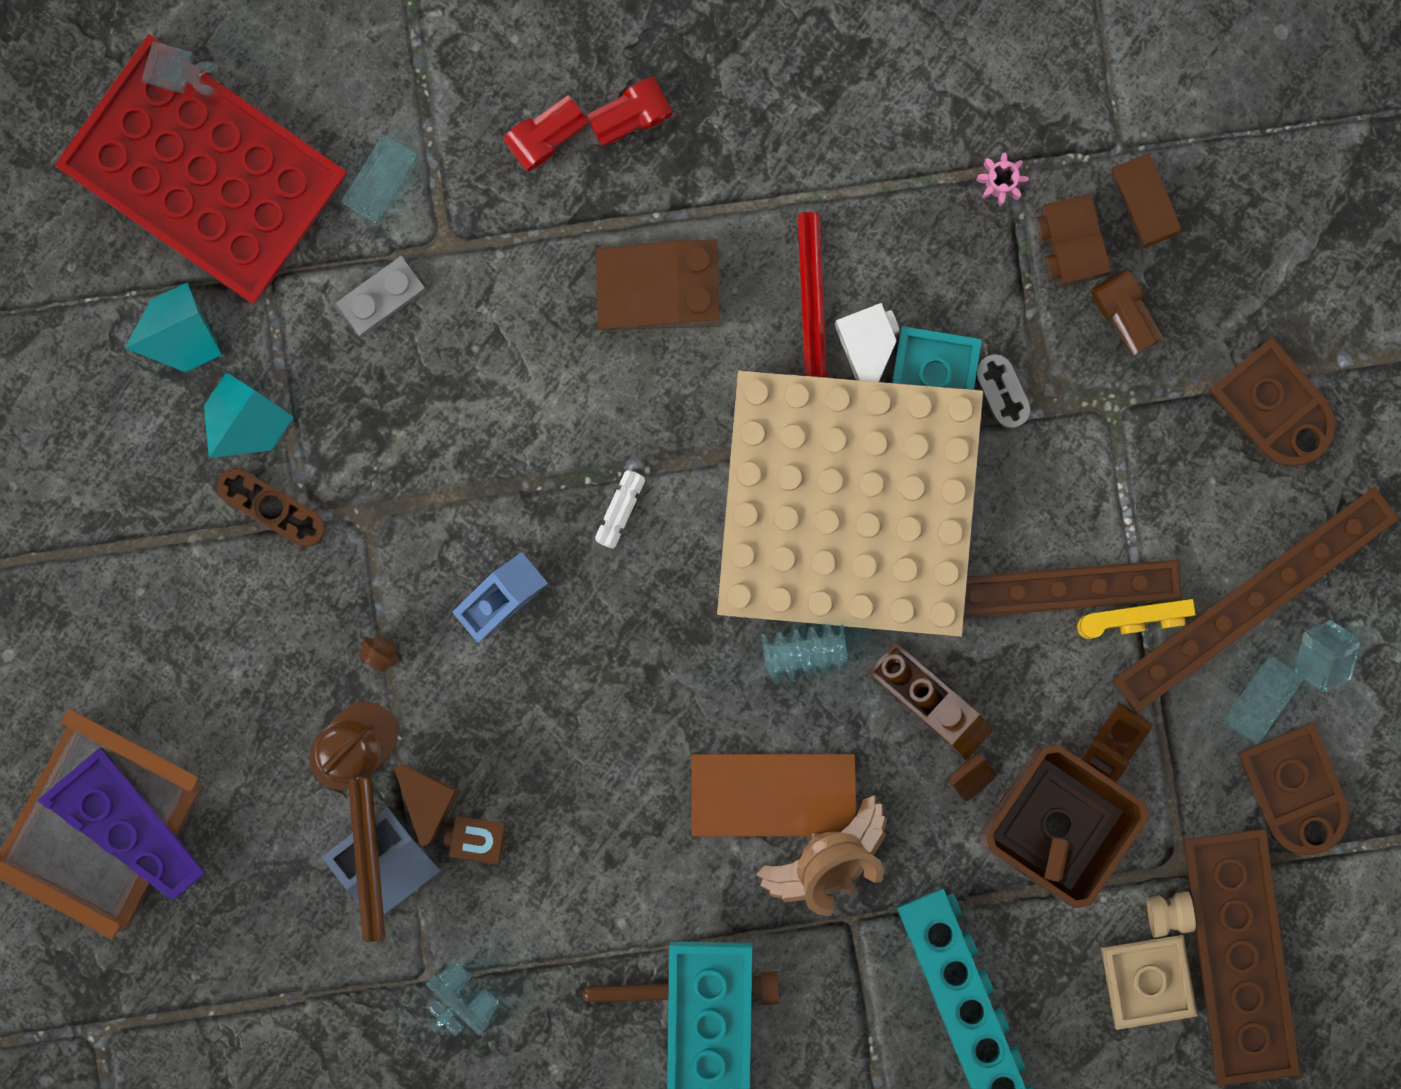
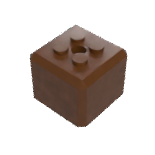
[978,744,1149,908]

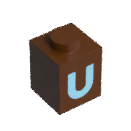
[443,815,507,865]

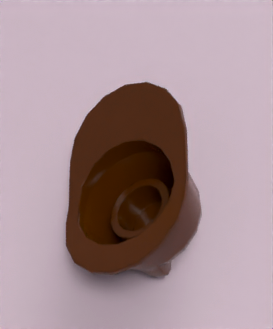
[309,701,398,791]

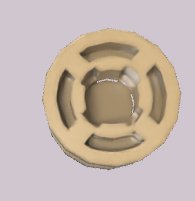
[1147,891,1196,938]

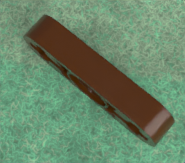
[217,468,326,547]

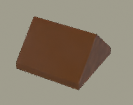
[394,765,460,847]

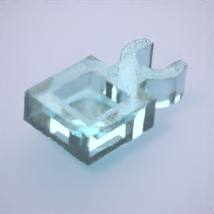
[142,41,220,95]

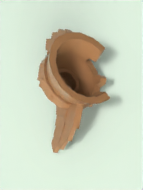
[756,795,887,916]

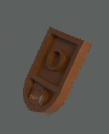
[1208,337,1335,467]
[1236,723,1349,855]

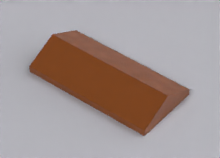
[692,754,856,836]

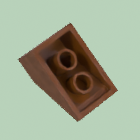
[596,239,720,330]

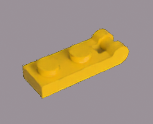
[1077,599,1195,639]

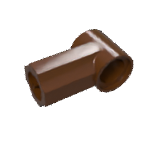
[1091,269,1163,356]

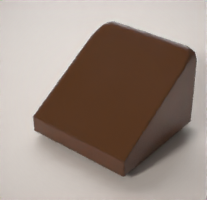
[946,754,995,802]

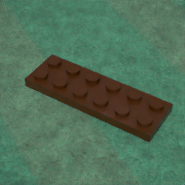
[1182,829,1300,1086]

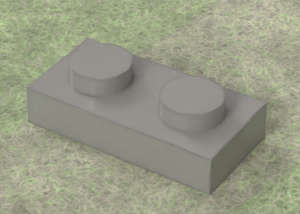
[336,256,426,337]

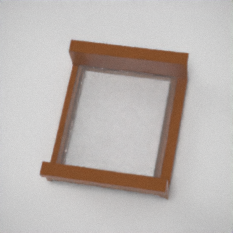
[0,709,203,939]

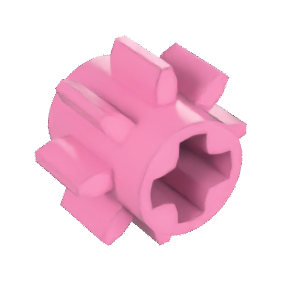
[977,153,1029,206]

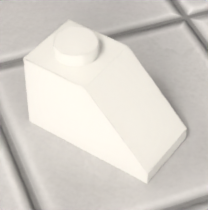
[834,303,900,382]

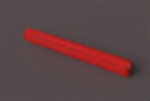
[798,211,827,378]

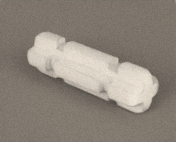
[595,470,645,548]

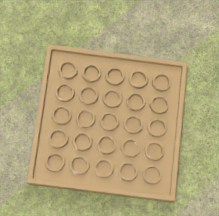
[717,371,983,637]

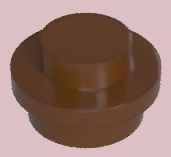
[359,635,399,672]

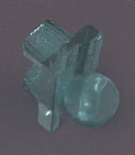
[426,962,500,1036]

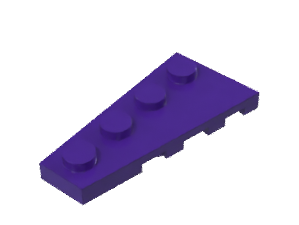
[37,747,207,900]

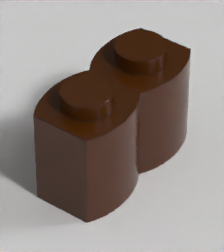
[1036,194,1111,288]

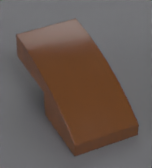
[1111,153,1182,248]
[1081,702,1153,783]

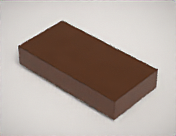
[1044,837,1074,883]

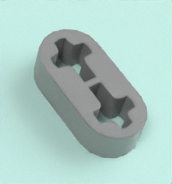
[976,354,1030,430]

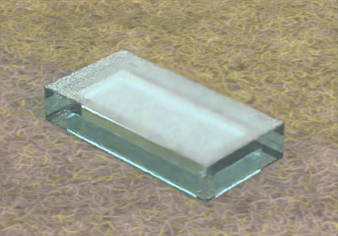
[341,134,419,225]
[1222,655,1305,745]

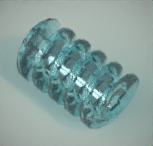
[761,623,848,684]

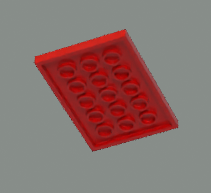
[55,34,348,306]

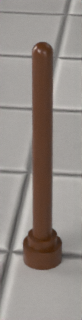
[582,971,779,1005]

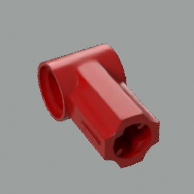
[586,77,673,148]
[503,95,589,172]

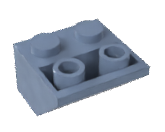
[321,806,441,915]

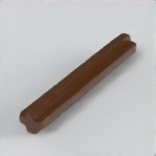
[348,777,386,942]

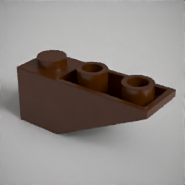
[868,642,993,760]

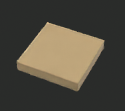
[1101,934,1197,1030]

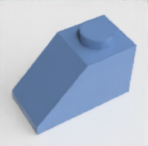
[453,552,548,643]

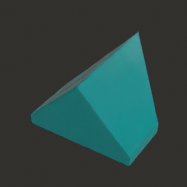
[125,282,223,373]
[204,372,294,458]

